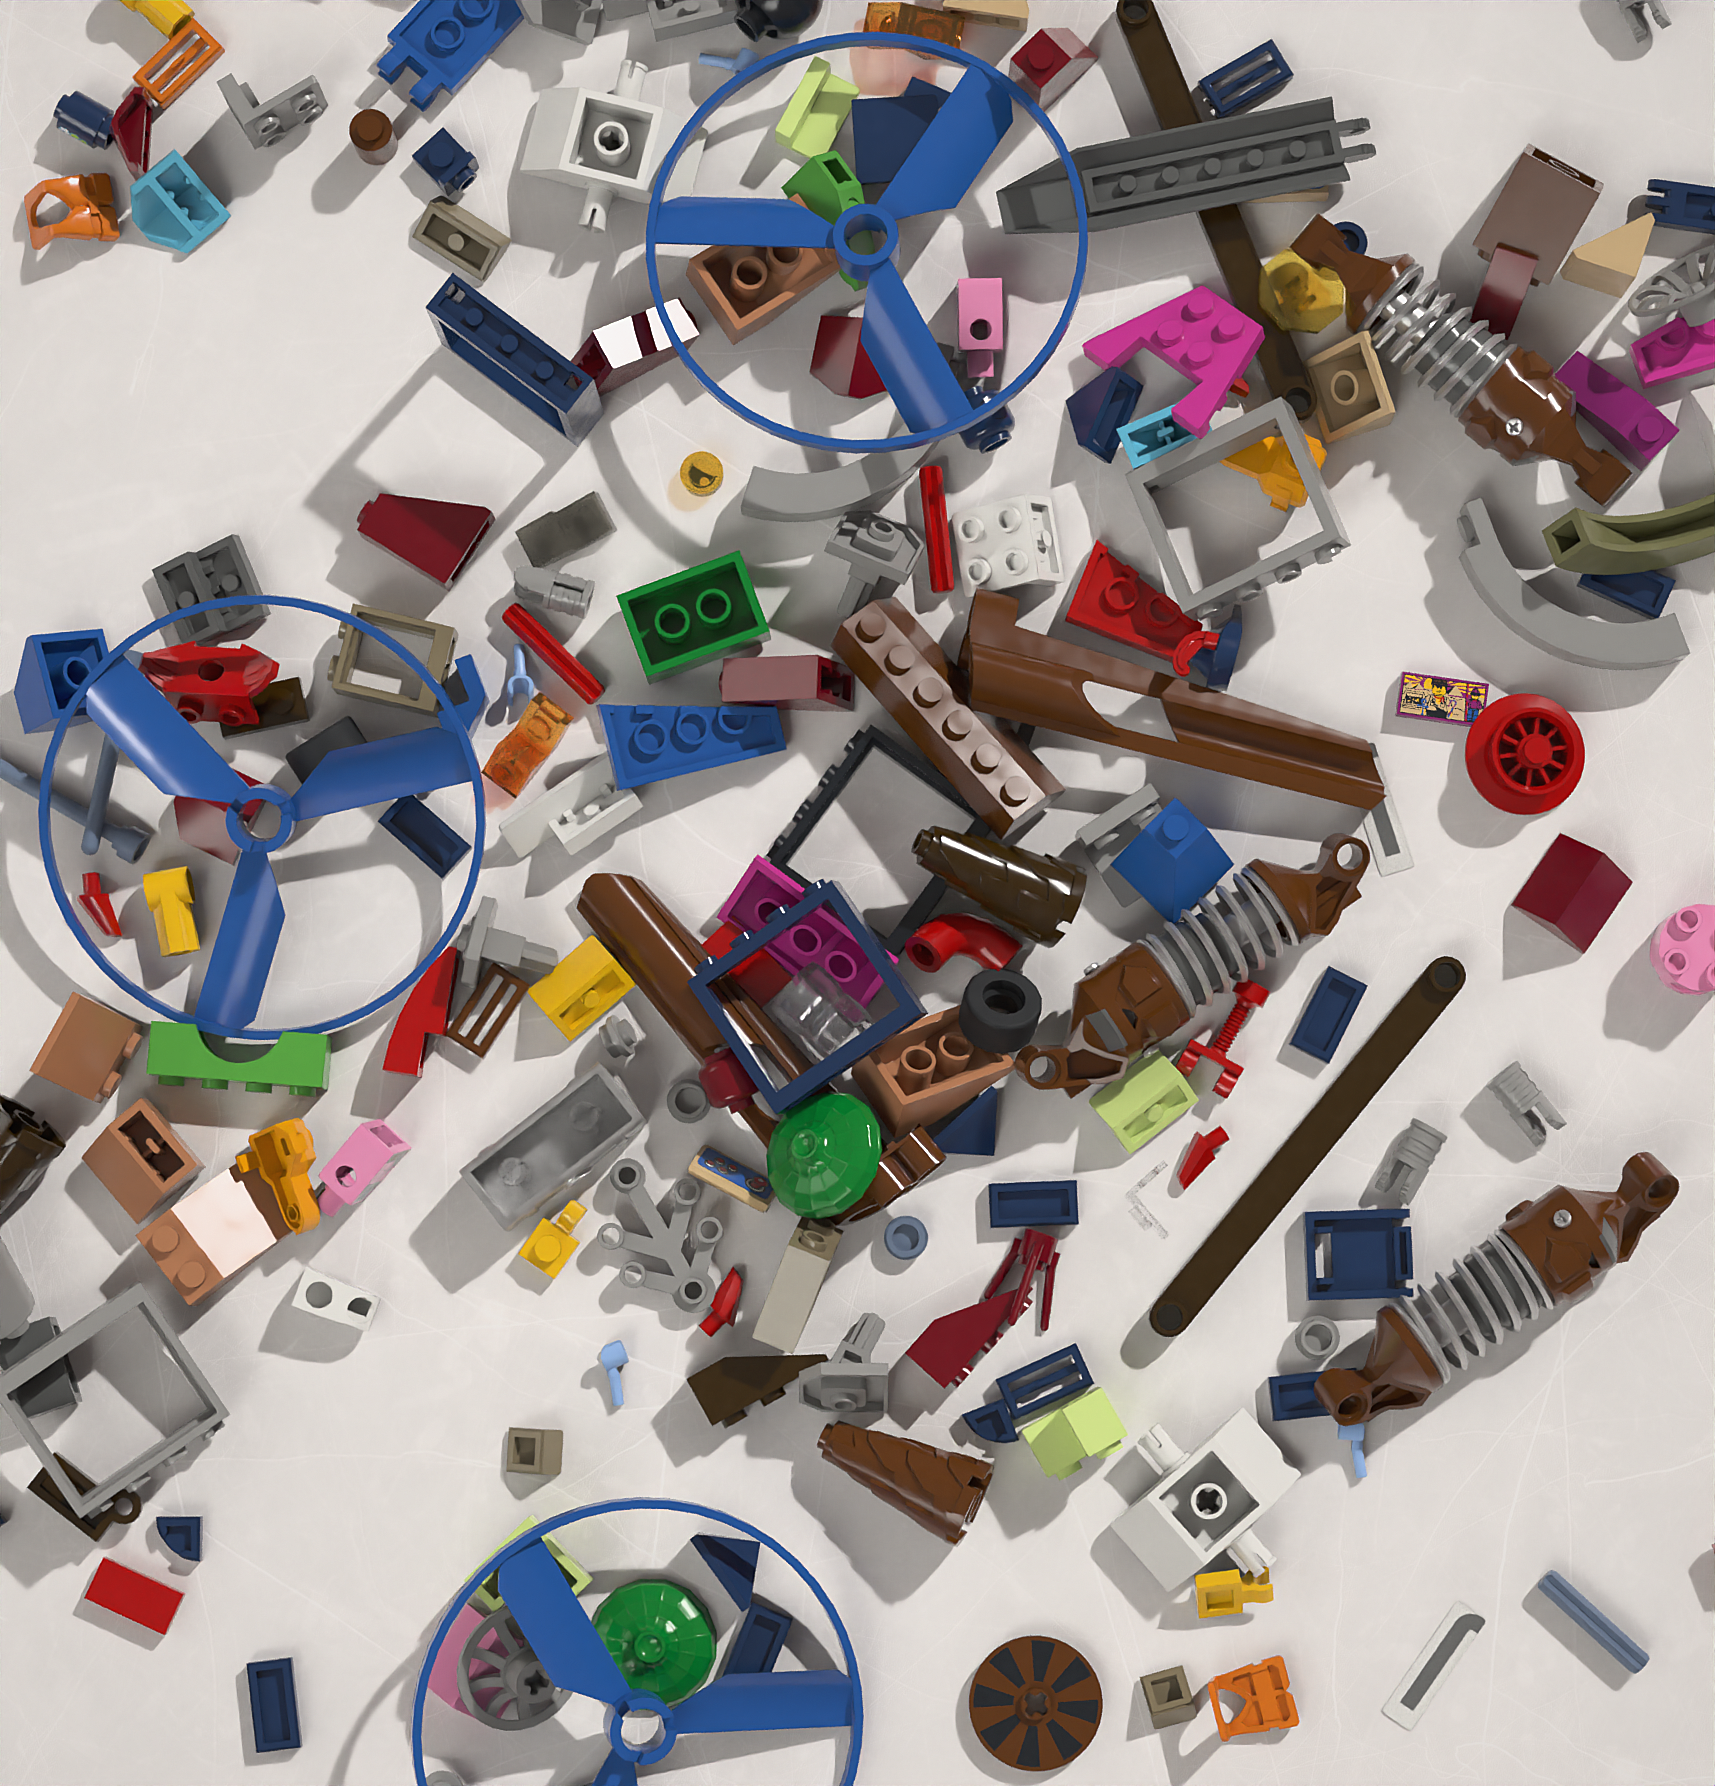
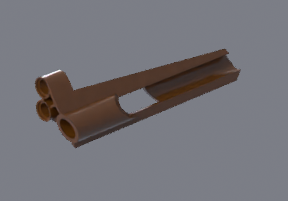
[957,588,1387,810]
[576,873,947,1227]

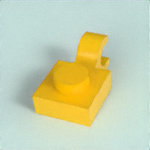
[518,1199,588,1279]
[1194,1566,1274,1619]

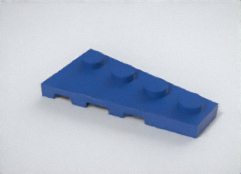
[596,704,787,791]

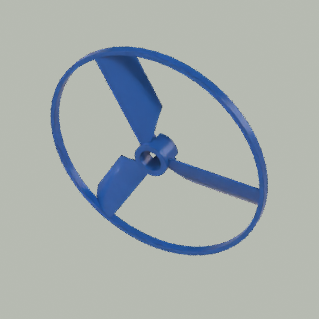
[646,32,1088,454]
[38,595,486,1040]
[410,1497,864,1786]

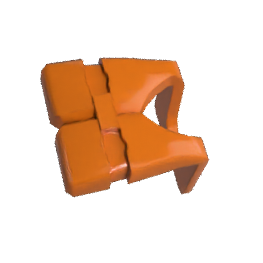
[24,173,120,250]
[1207,1655,1300,1742]

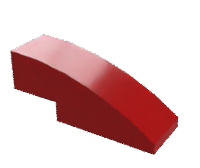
[382,946,461,1078]

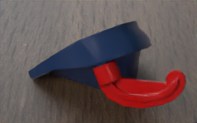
[1172,604,1242,692]

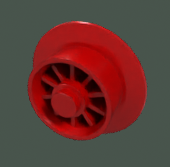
[1464,693,1585,815]

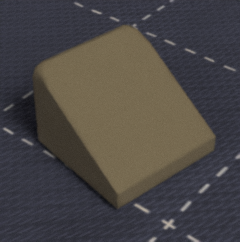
[506,1427,563,1475]
[1140,1665,1197,1729]

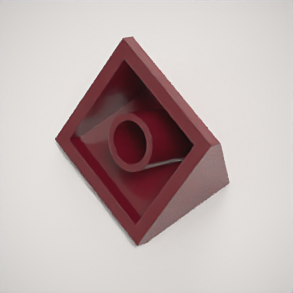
[1511,833,1633,954]

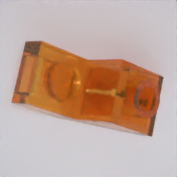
[863,2,965,60]
[481,692,574,799]

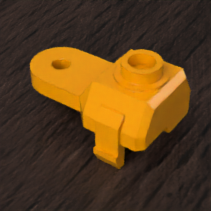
[1219,434,1327,512]
[235,1118,320,1235]

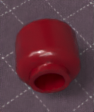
[698,1047,760,1114]

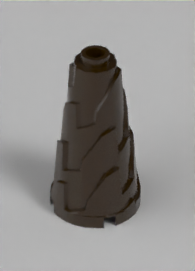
[911,826,1087,948]
[0,1094,66,1216]

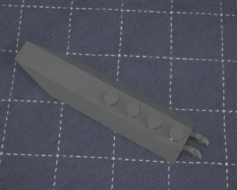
[996,96,1377,234]

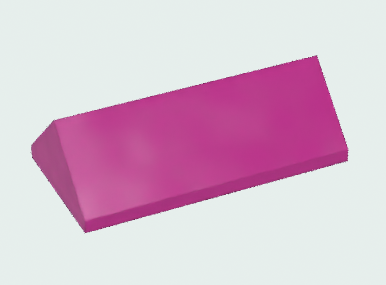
[717,855,899,1021]

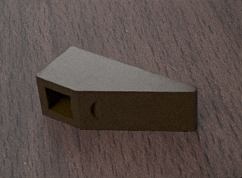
[686,1354,829,1429]

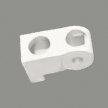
[291,1267,381,1332]

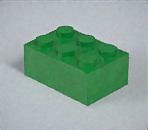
[616,550,771,685]

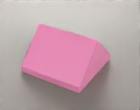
[427,1603,524,1720]

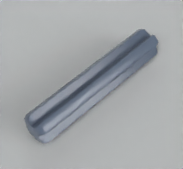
[1538,1570,1650,1674]

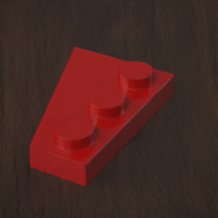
[1065,540,1203,665]

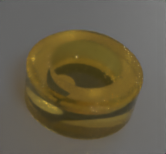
[680,451,724,497]

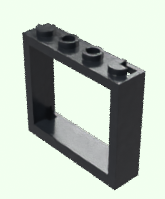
[766,724,991,958]

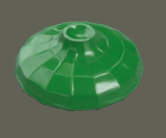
[766,1091,882,1219]
[591,1579,717,1710]

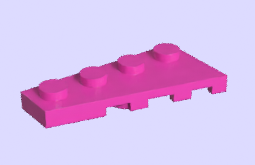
[1629,317,1715,389]

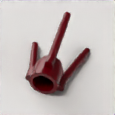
[984,1228,1061,1331]

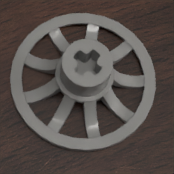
[1628,244,1715,327]
[457,1606,573,1731]

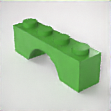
[146,1021,333,1097]

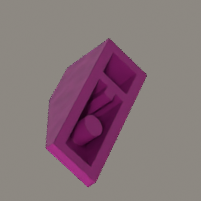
[1555,351,1680,471]

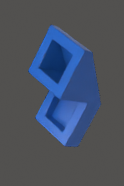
[437,654,490,740]

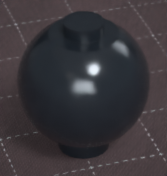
[734,0,823,42]

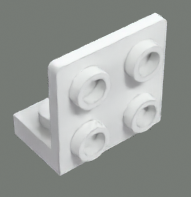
[952,494,1065,598]

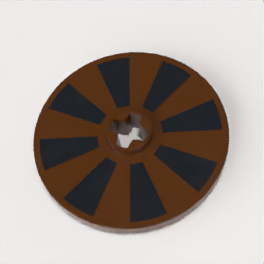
[969,1635,1103,1771]

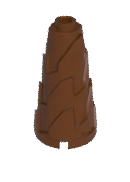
[817,1420,994,1547]

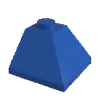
[14,629,109,734]
[1110,797,1235,924]

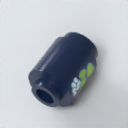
[53,91,114,150]

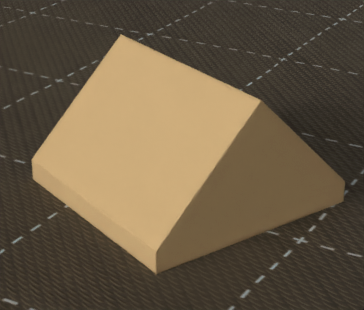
[1559,212,1655,298]
[1302,331,1396,444]

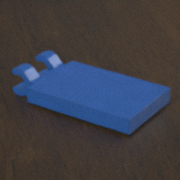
[376,0,524,112]

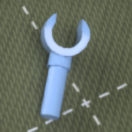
[699,48,759,75]
[507,644,534,706]
[601,1340,629,1406]
[1338,1423,1367,1478]

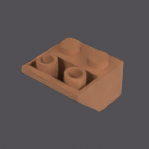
[81,1098,206,1225]

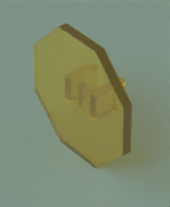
[1259,249,1344,334]

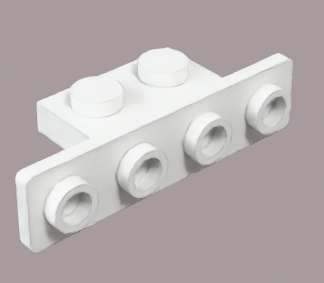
[498,751,643,858]

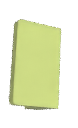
[775,56,860,159]
[1089,1050,1199,1154]

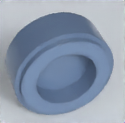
[884,1216,928,1260]

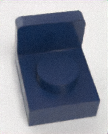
[412,127,479,197]

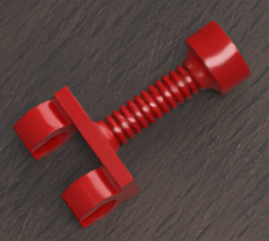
[1175,979,1271,1099]

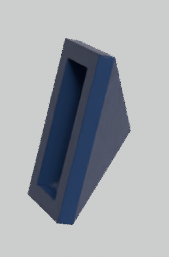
[1065,366,1144,464]
[933,1085,998,1156]
[690,1532,760,1612]

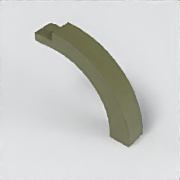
[1542,493,1715,575]

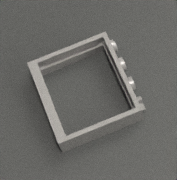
[1125,397,1351,621]
[0,1281,230,1519]

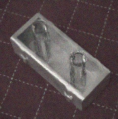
[459,1062,648,1231]

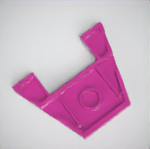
[1082,285,1265,440]

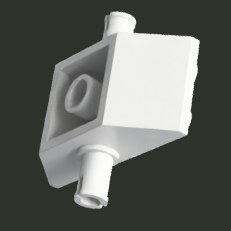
[520,60,708,233]
[1109,1407,1302,1592]

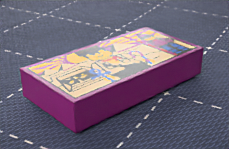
[1395,672,1489,727]

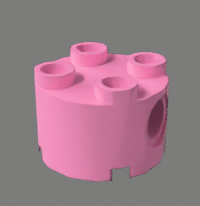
[1650,904,1715,996]

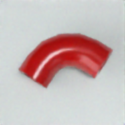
[905,912,1023,973]

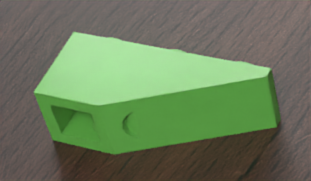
[781,150,876,292]

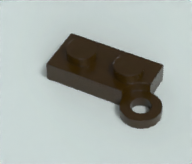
[210,677,310,740]
[27,1452,143,1542]

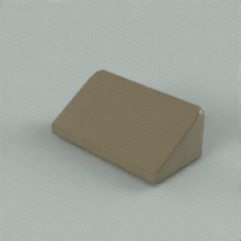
[412,195,512,283]

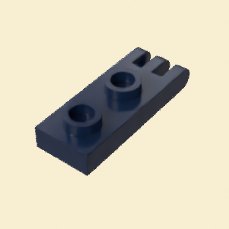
[1644,179,1715,235]

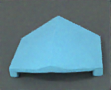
[130,149,231,253]

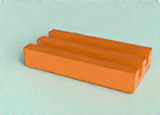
[132,18,225,110]

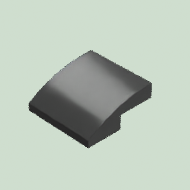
[152,534,271,645]

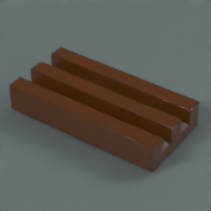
[446,963,531,1060]

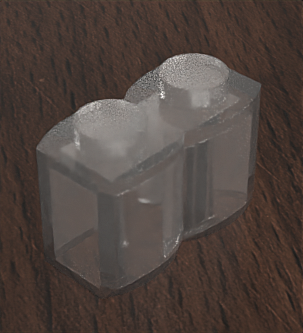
[770,961,875,1061]

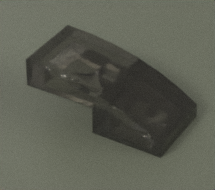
[515,491,617,568]

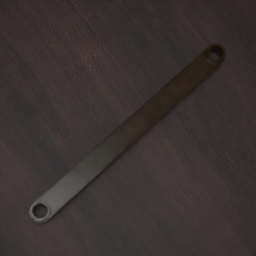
[1115,0,1317,424]
[1149,956,1466,1337]

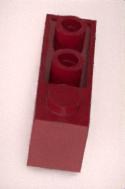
[905,1286,1033,1389]

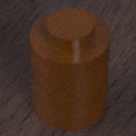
[349,109,398,165]

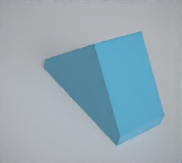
[1117,402,1212,470]

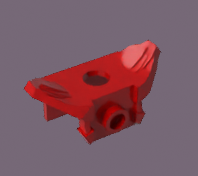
[138,641,280,726]

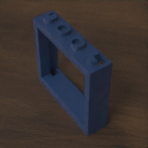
[425,273,604,447]
[687,879,928,1114]

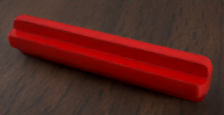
[919,465,954,594]
[501,602,605,705]

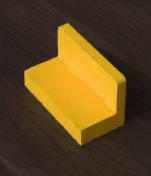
[528,935,636,1042]

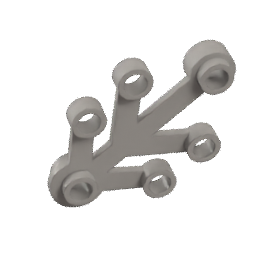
[597,1158,723,1313]

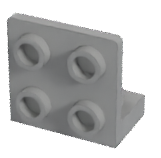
[217,73,328,150]
[1075,783,1162,908]

